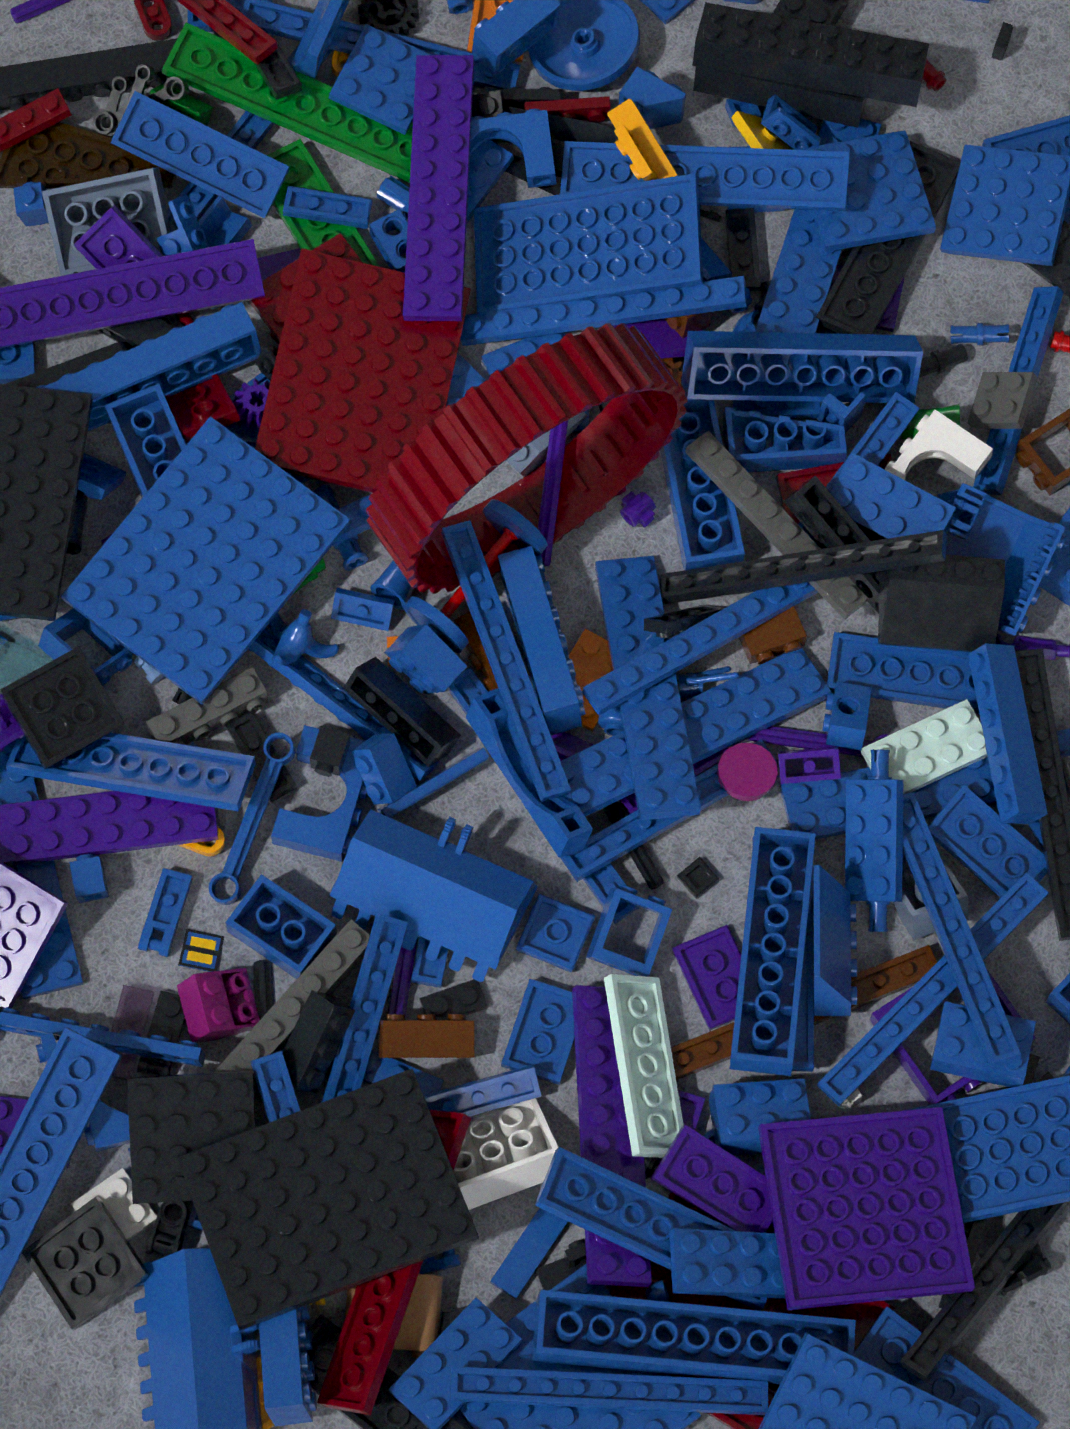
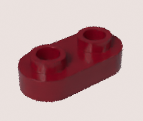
[134,0,172,41]

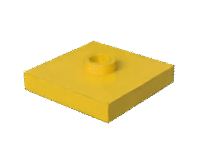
[731,111,791,150]

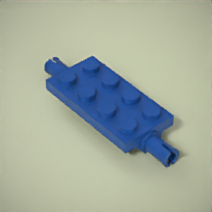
[845,749,904,932]

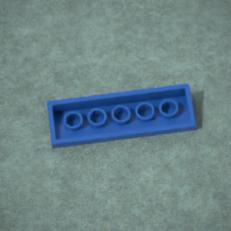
[290,0,350,79]

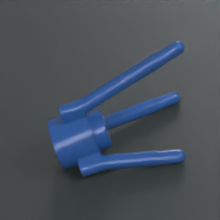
[679,666,739,700]

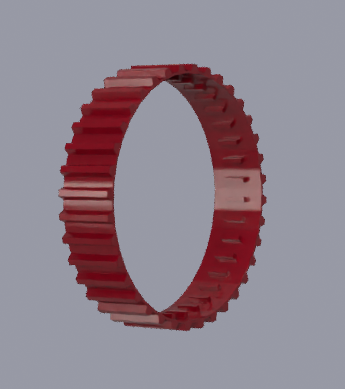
[366,323,688,594]

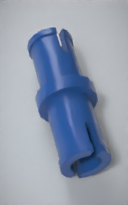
[950,323,1009,346]

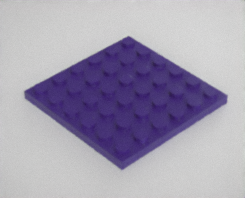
[758,1107,975,1310]

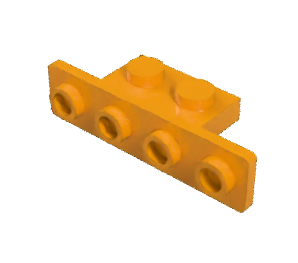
[607,99,678,181]

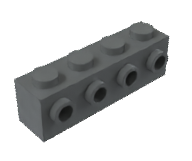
[146,667,268,745]

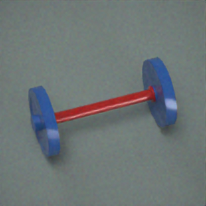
[403,499,548,654]

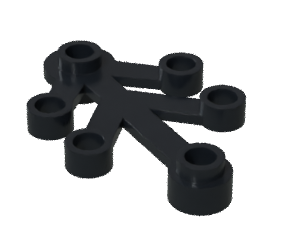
[93,65,189,137]

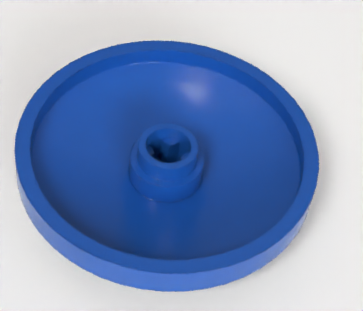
[528,0,640,91]

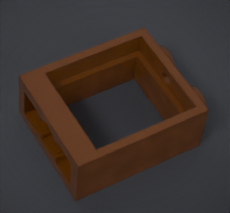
[1016,409,1070,496]

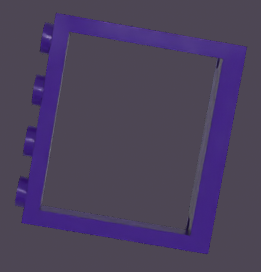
[870,968,1036,1105]

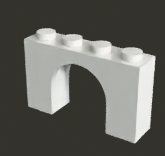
[884,410,993,480]

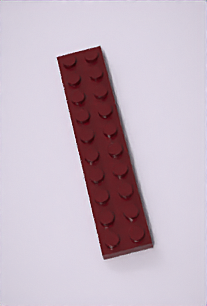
[317,1110,471,1415]

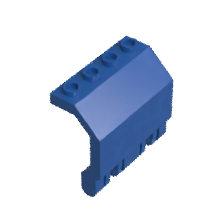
[945,483,1066,636]

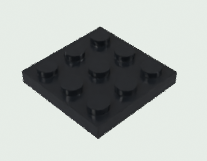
[0,646,124,769]
[22,1197,150,1330]

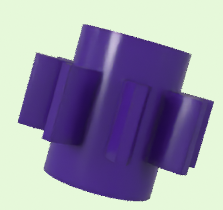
[620,491,656,528]

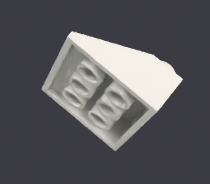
[453,1098,558,1210]

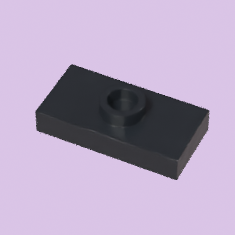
[254,45,302,100]

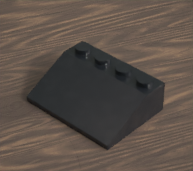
[878,554,1005,652]

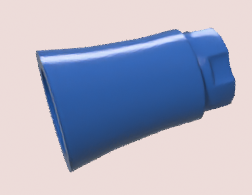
[370,560,414,610]

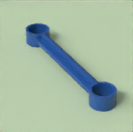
[209,732,296,905]

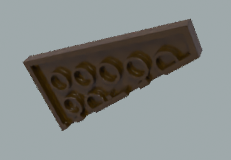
[0,122,177,188]

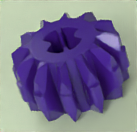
[233,378,270,429]

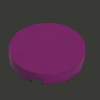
[717,743,778,801]

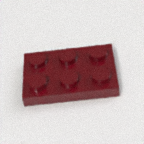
[165,374,240,443]

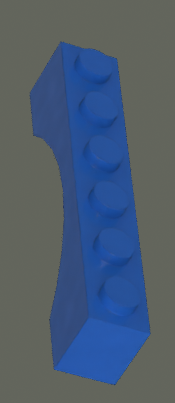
[466,688,593,858]

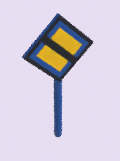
[178,929,224,972]

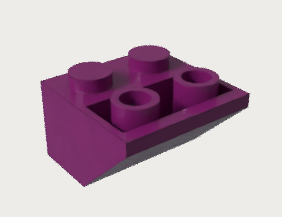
[177,968,260,1043]

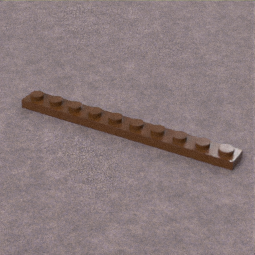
[671,945,937,1080]

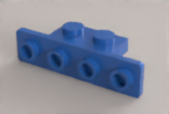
[156,195,221,310]

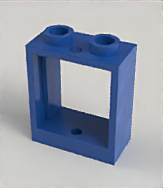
[38,608,133,686]
[586,885,672,977]

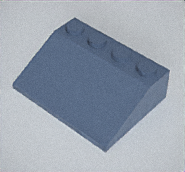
[42,167,170,276]

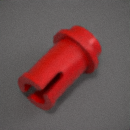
[1050,330,1070,353]

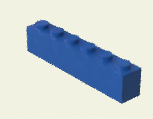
[968,643,1048,824]

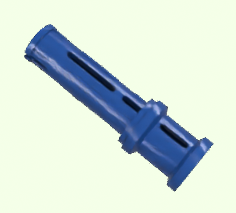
[314,485,369,571]

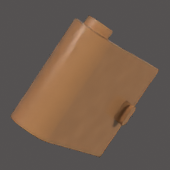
[344,1274,443,1358]

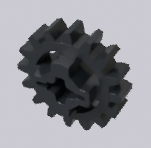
[358,0,419,36]

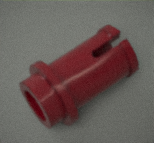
[923,59,947,91]

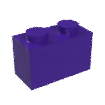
[778,746,841,784]

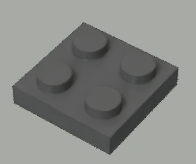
[967,372,1038,429]

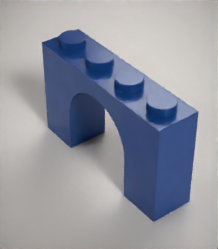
[468,109,557,196]
[271,725,368,862]

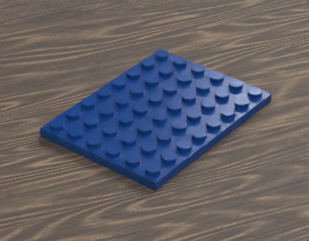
[61,416,351,705]

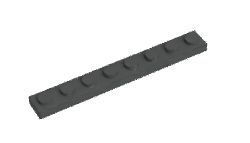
[685,431,868,620]

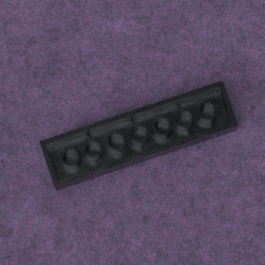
[692,2,929,107]

